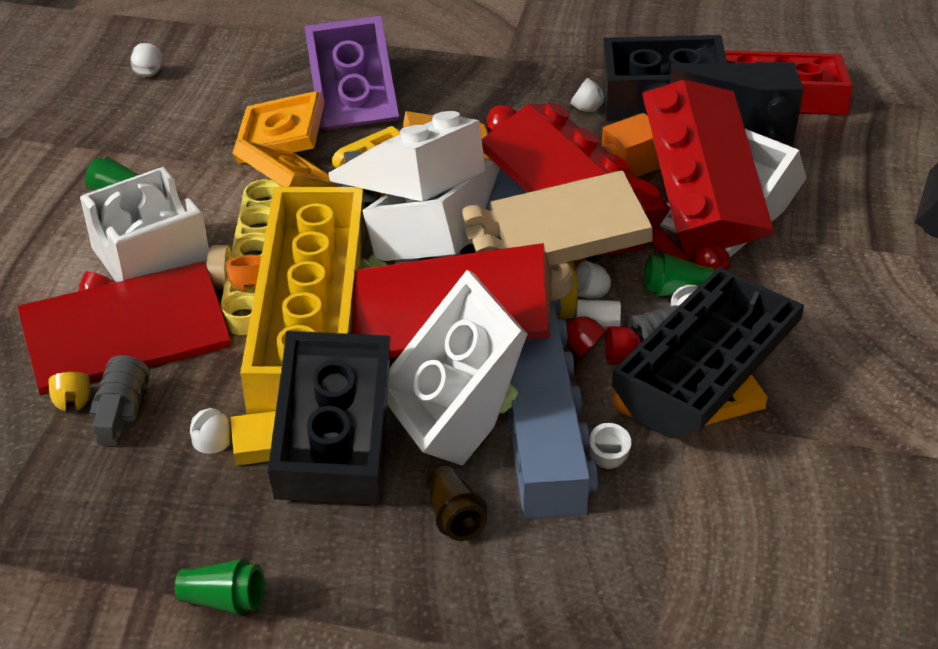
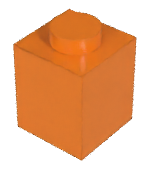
[601,113,661,177]

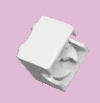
[80,167,209,282]

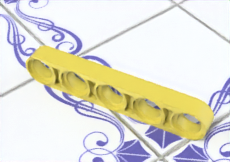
[221,179,282,335]

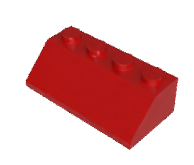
[642,80,775,259]
[481,102,670,256]

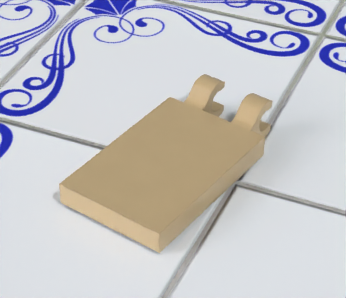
[461,170,652,266]

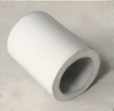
[576,300,621,330]

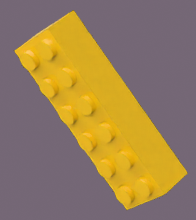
[240,187,366,415]

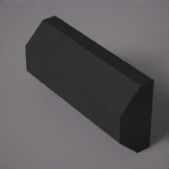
[612,267,804,439]

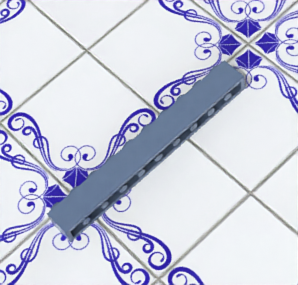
[486,168,598,519]

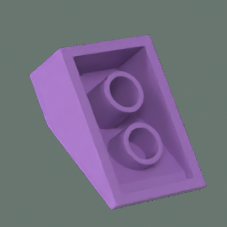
[304,16,399,131]

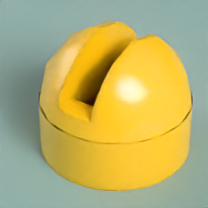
[48,372,90,411]

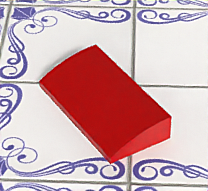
[725,50,853,115]
[352,243,551,358]
[17,261,231,396]

